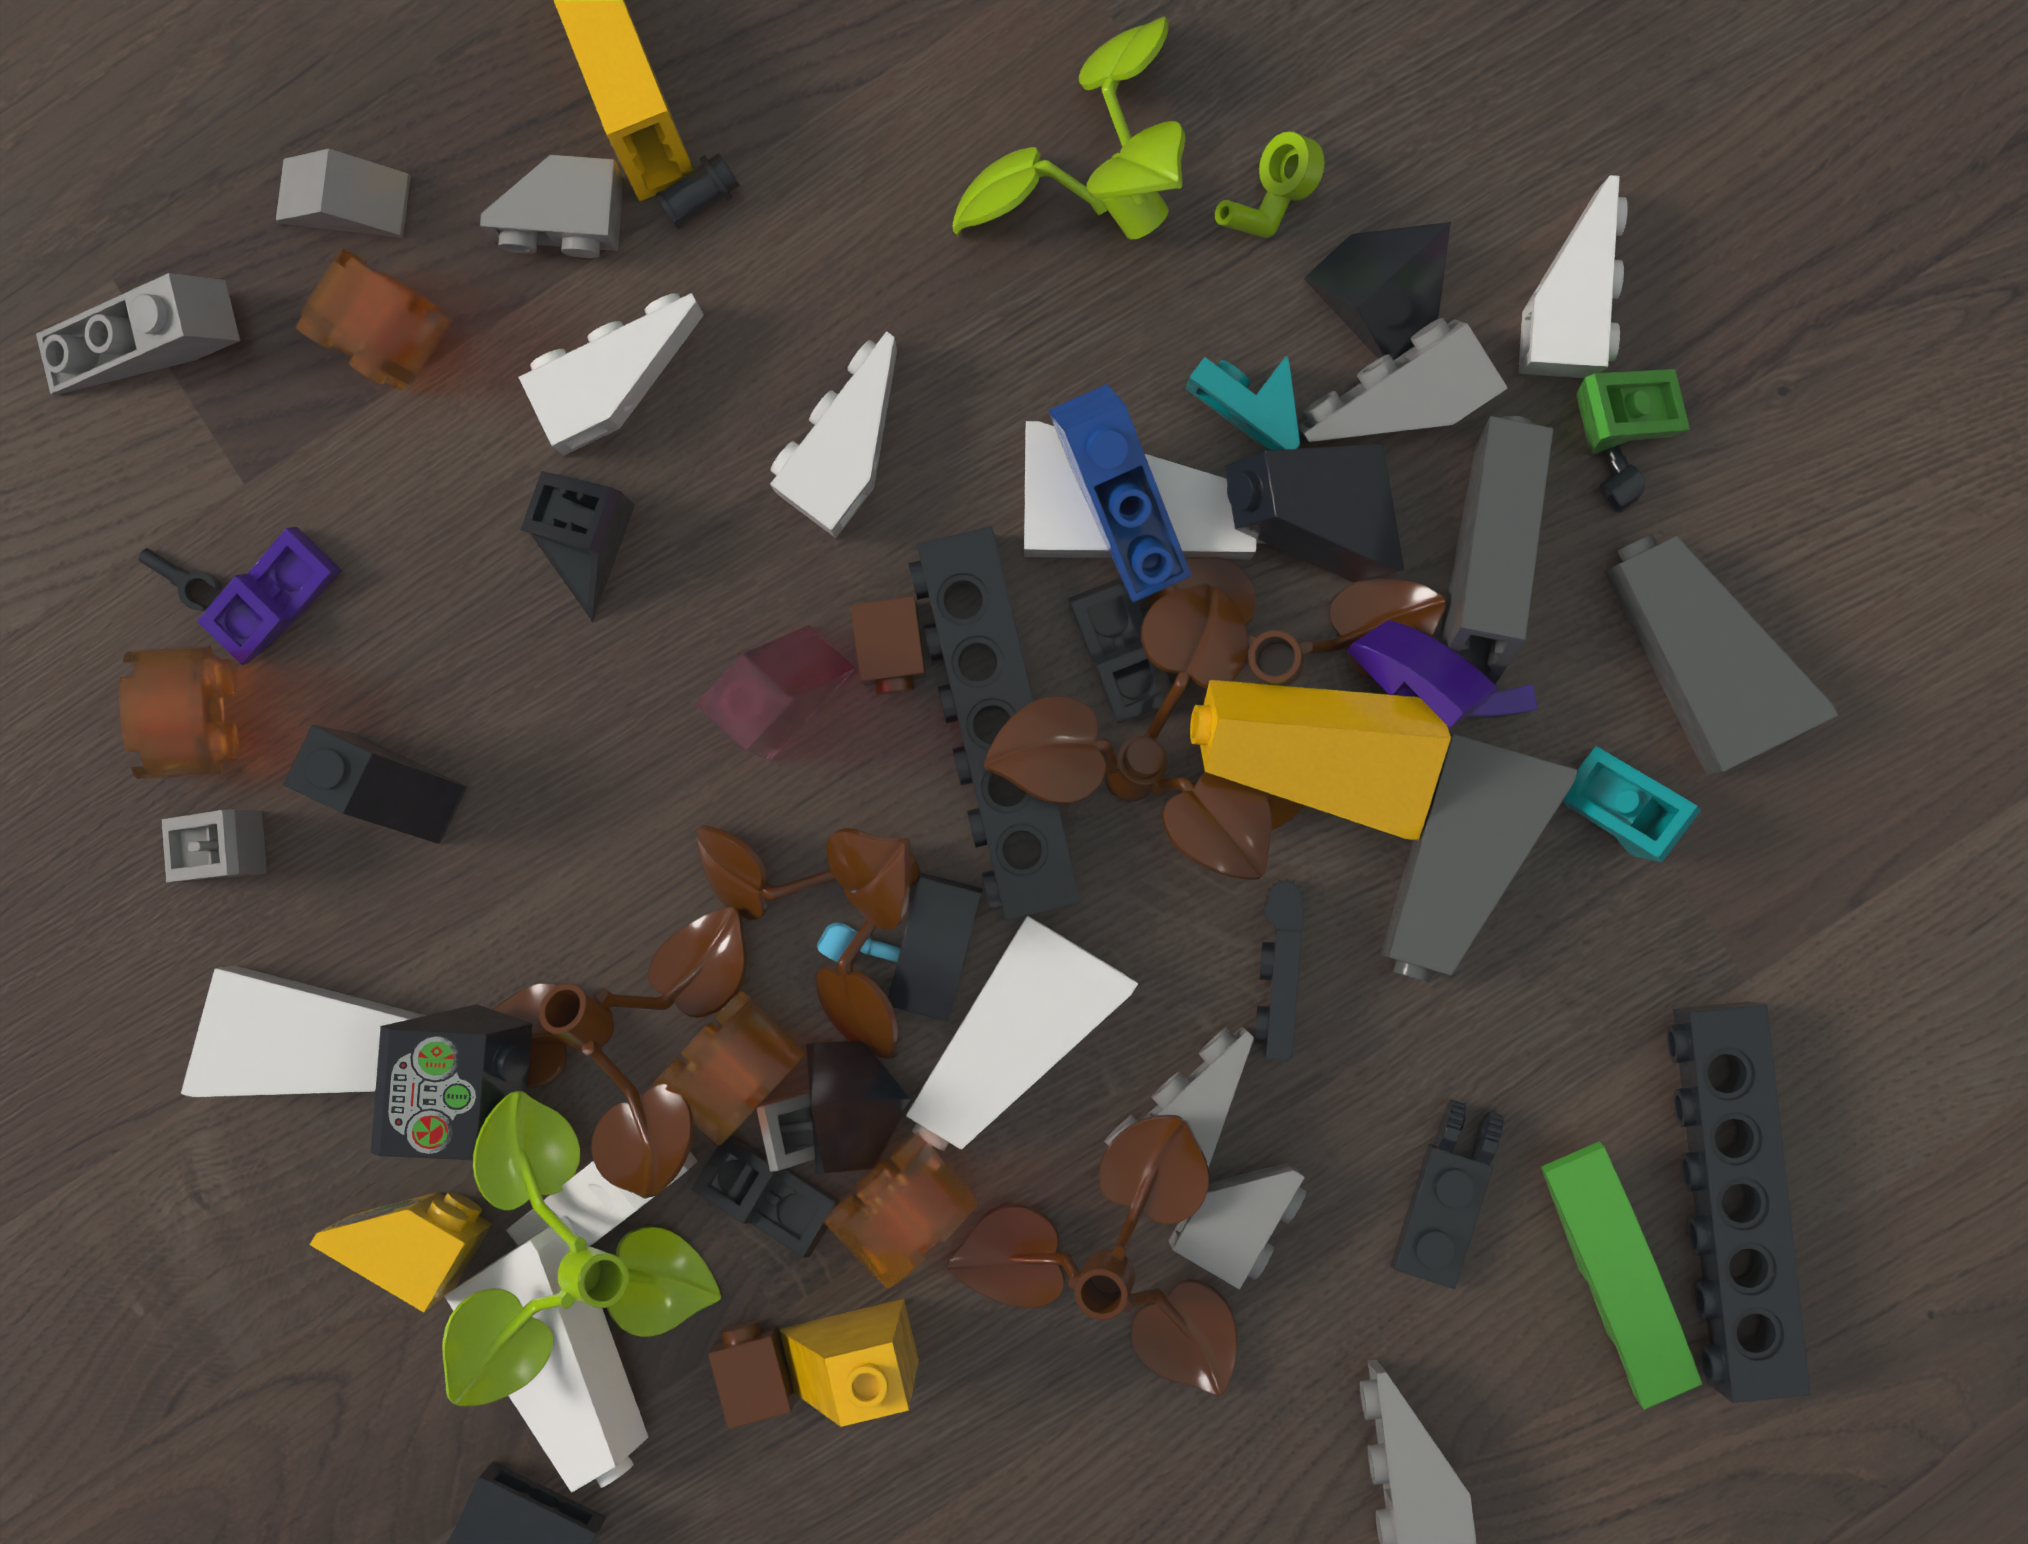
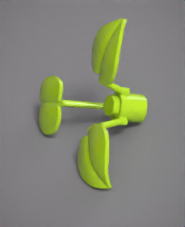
[952,16,1186,239]
[442,1091,721,1406]

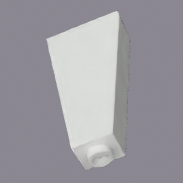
[1024,421,1264,560]
[906,915,1138,1151]
[181,965,426,1097]
[444,1215,649,1493]

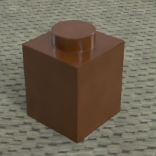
[850,596,927,695]
[708,1320,797,1429]

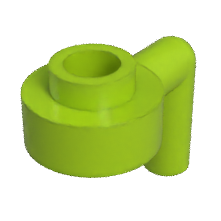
[1215,132,1325,238]

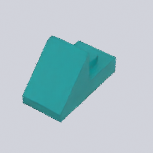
[1185,356,1300,451]
[1562,746,1701,863]

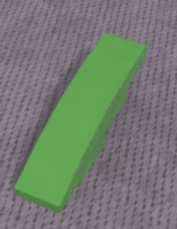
[1541,1141,1702,1410]

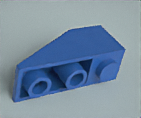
[1048,384,1192,602]

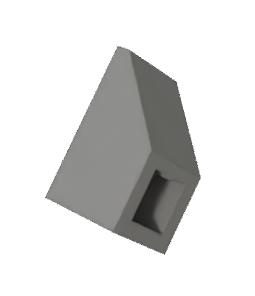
[480,155,624,258]
[1168,1163,1306,1290]

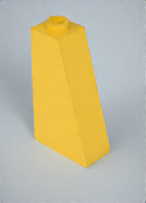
[554,0,694,202]
[1190,680,1451,840]
[780,1299,919,1427]

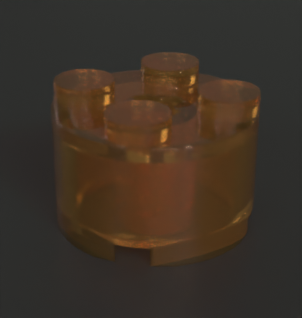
[296,247,453,391]
[119,646,239,779]
[652,990,806,1146]
[822,1131,979,1288]

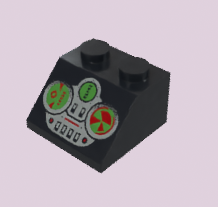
[371,1004,533,1160]

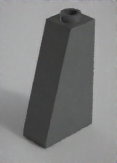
[1439,416,1553,685]
[1604,534,1839,774]
[1380,734,1577,983]

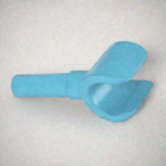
[817,922,901,962]

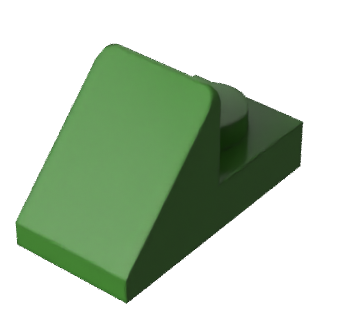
[1576,369,1690,454]

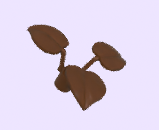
[1148,557,1446,831]
[984,583,1272,880]
[695,825,920,1059]
[492,907,747,1199]
[947,1115,1238,1396]

